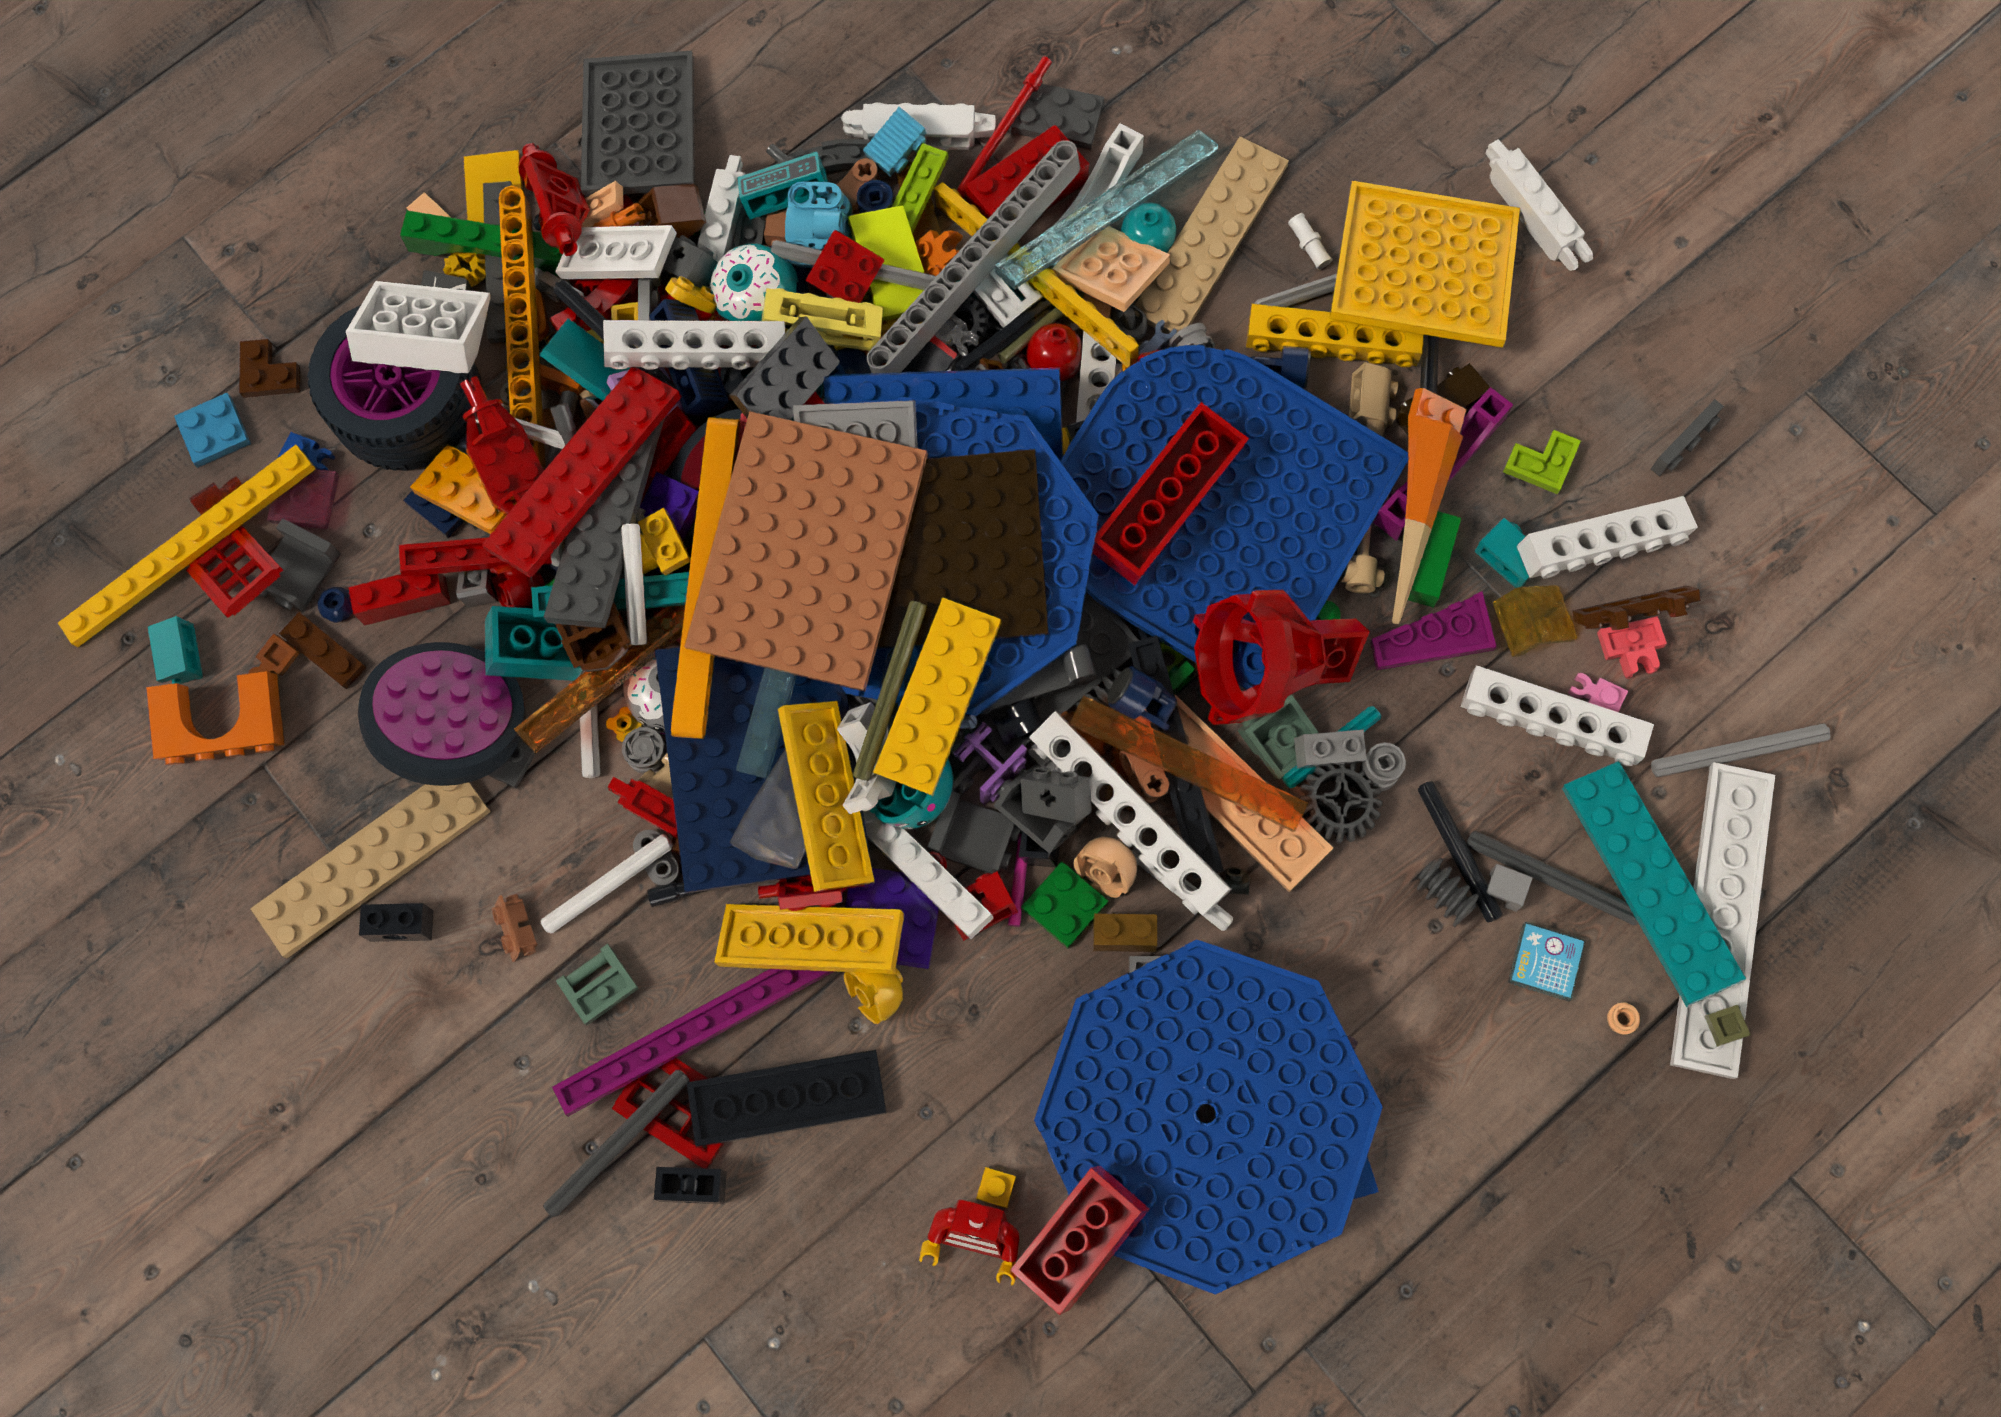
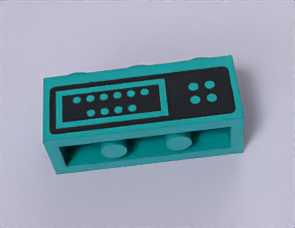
[737,151,828,219]

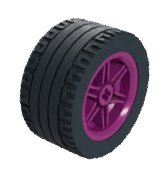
[307,304,483,471]

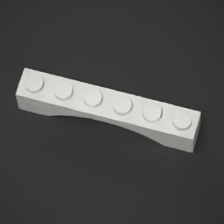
[1031,123,1144,269]

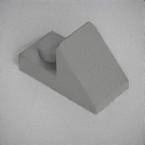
[456,569,497,607]

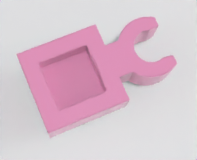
[1568,673,1628,712]

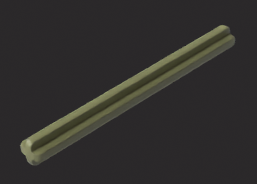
[853,601,926,781]

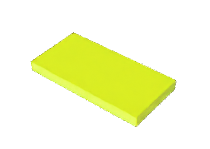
[848,205,924,321]

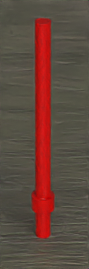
[956,56,1052,199]

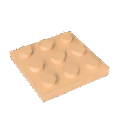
[1052,221,1170,312]

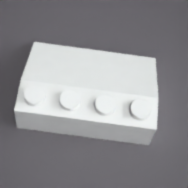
[346,281,490,373]

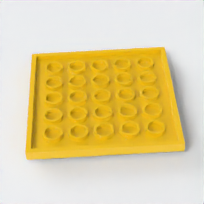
[1329,181,1520,348]

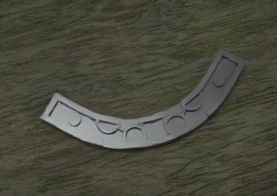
[734,139,882,248]

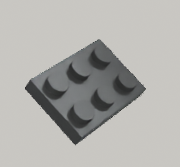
[1011,84,1104,150]

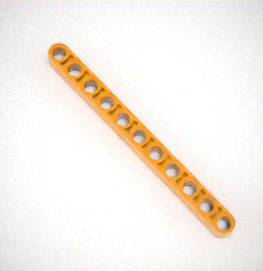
[499,185,545,469]
[671,417,740,739]

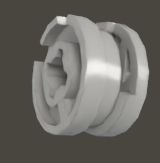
[1169,323,1215,348]
[622,727,668,774]

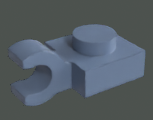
[1138,320,1177,356]

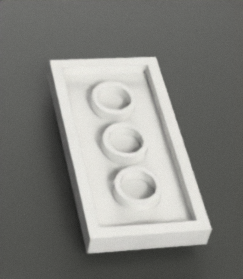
[555,225,677,279]

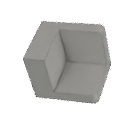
[1486,864,1533,912]

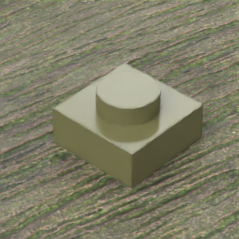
[1704,1005,1751,1047]

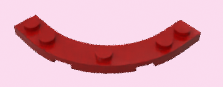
[550,194,639,332]

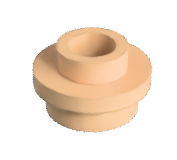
[1607,1003,1640,1035]

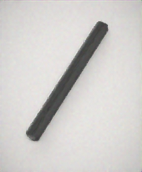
[1466,831,1638,925]
[543,1070,690,1217]

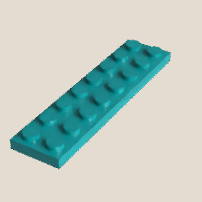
[1562,761,1746,1007]

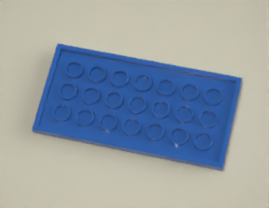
[823,368,1063,462]

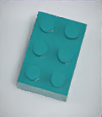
[485,606,583,681]

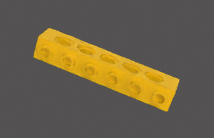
[1246,304,1424,367]

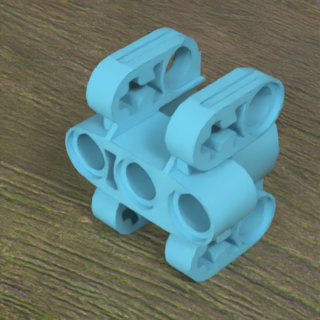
[785,182,853,277]

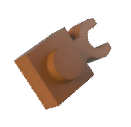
[248,634,301,676]

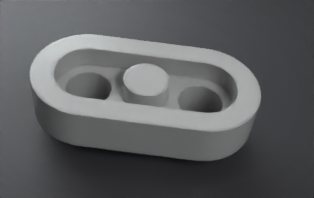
[633,830,681,886]

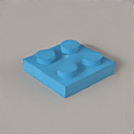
[174,393,251,468]

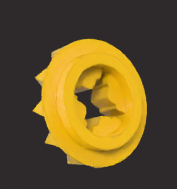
[443,252,486,287]

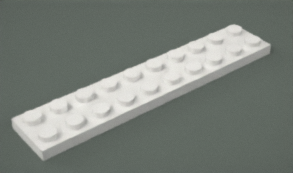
[1670,762,1775,1079]

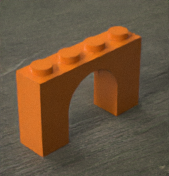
[146,671,285,765]

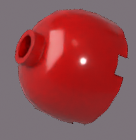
[1026,323,1083,381]
[490,563,545,609]

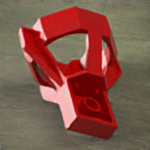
[1193,589,1370,725]

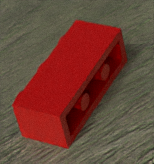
[348,573,451,626]

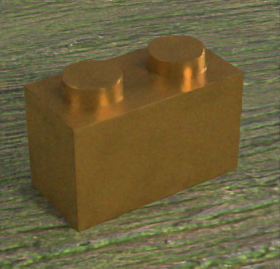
[1093,914,1157,952]

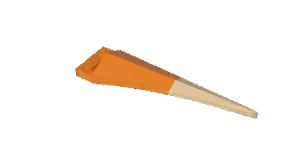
[1392,388,1466,624]

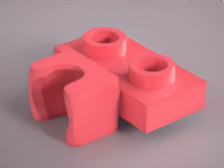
[1597,616,1667,679]

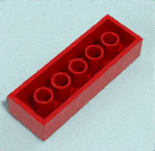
[1093,402,1249,585]

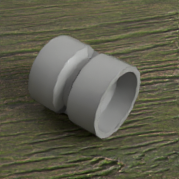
[1359,742,1406,792]

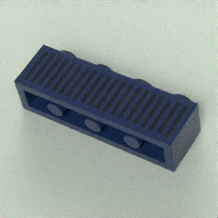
[649,299,729,417]

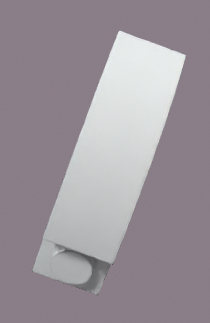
[837,702,896,814]

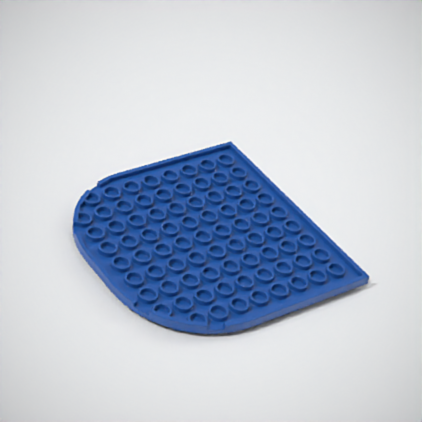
[1061,345,1408,691]

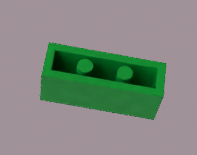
[1397,511,1461,608]

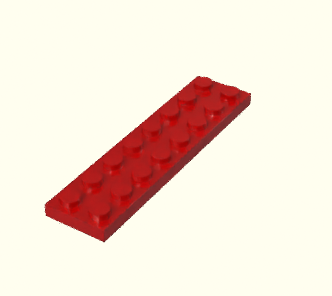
[482,367,681,578]

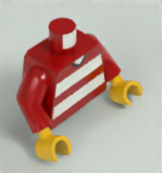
[919,1200,1019,1286]

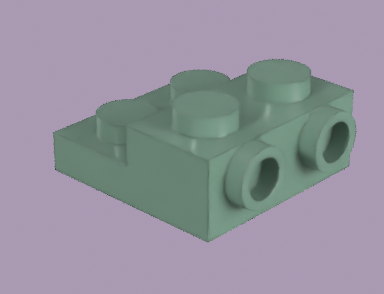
[1237,694,1319,780]

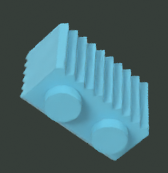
[863,107,927,177]

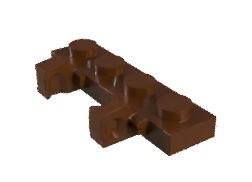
[1572,585,1701,630]

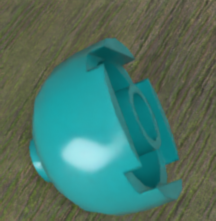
[1121,202,1177,253]

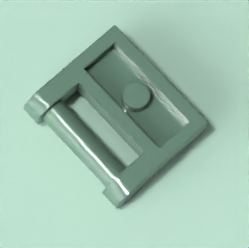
[556,944,639,1026]

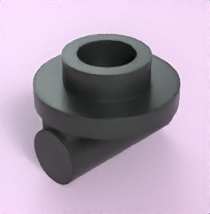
[1219,867,1250,895]

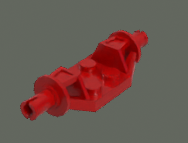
[518,143,590,256]
[460,376,544,515]

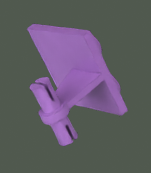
[953,722,1027,806]

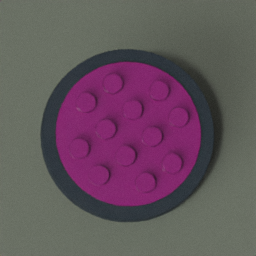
[358,642,525,786]

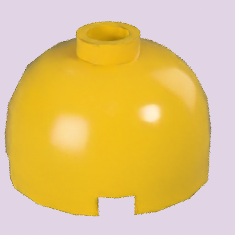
[844,968,903,1024]

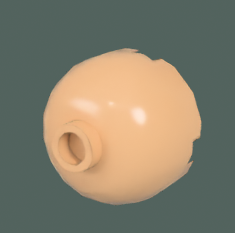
[1074,837,1137,898]

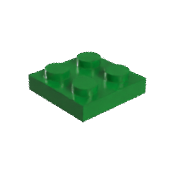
[1021,861,1108,949]

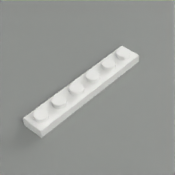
[864,810,993,939]

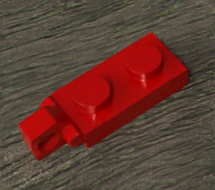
[607,777,678,838]

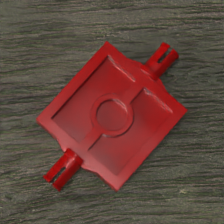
[758,876,865,911]

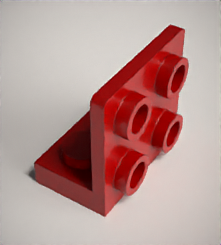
[806,230,884,303]

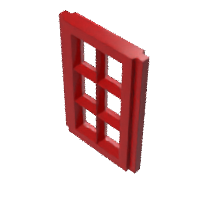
[186,525,283,618]
[612,1058,724,1169]

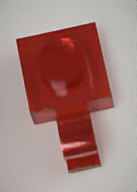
[189,476,242,515]

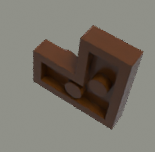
[239,339,300,398]

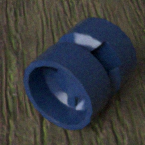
[857,180,894,214]

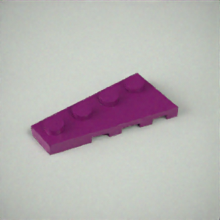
[1370,591,1496,670]

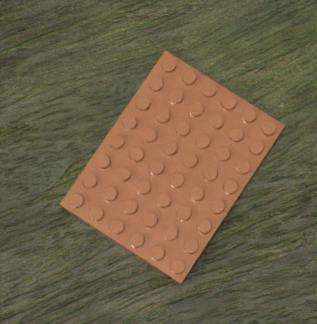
[684,411,928,692]

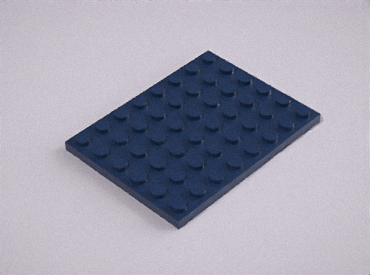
[655,647,871,893]

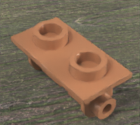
[492,894,537,962]

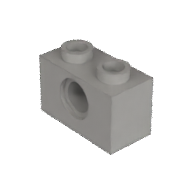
[1294,730,1367,769]

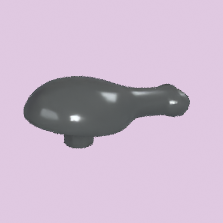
[1113,304,1147,341]

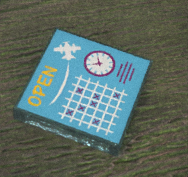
[1508,922,1586,1001]

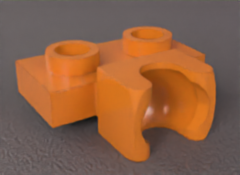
[915,230,963,282]

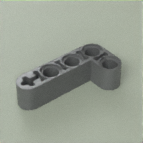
[982,645,1097,715]

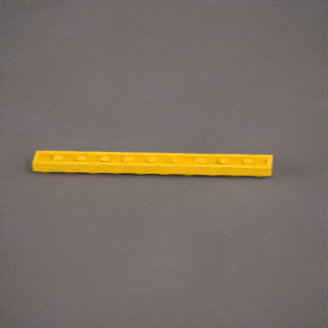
[934,182,1139,368]
[58,445,316,648]

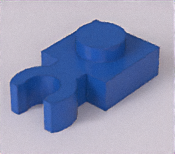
[278,432,335,473]

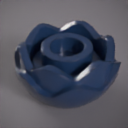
[318,587,353,623]

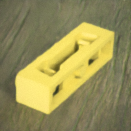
[762,288,883,351]

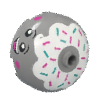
[623,643,680,735]

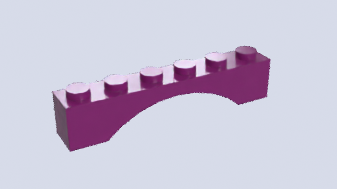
[1374,387,1513,541]

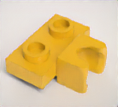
[638,508,691,576]

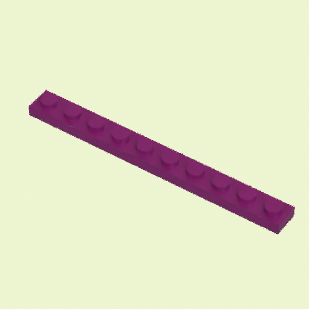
[552,969,835,1117]

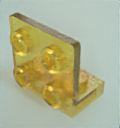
[1492,585,1577,657]

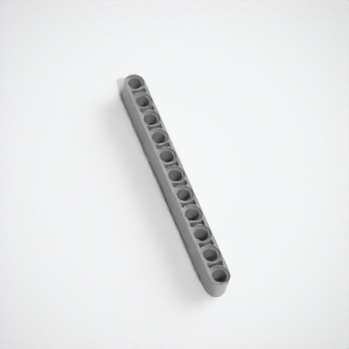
[867,141,1080,373]

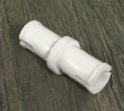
[1288,213,1333,270]

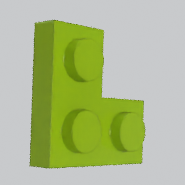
[1503,430,1581,495]

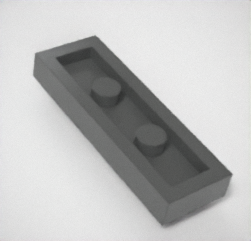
[1651,399,1724,477]

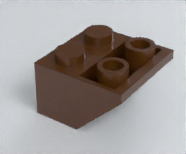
[637,184,706,239]

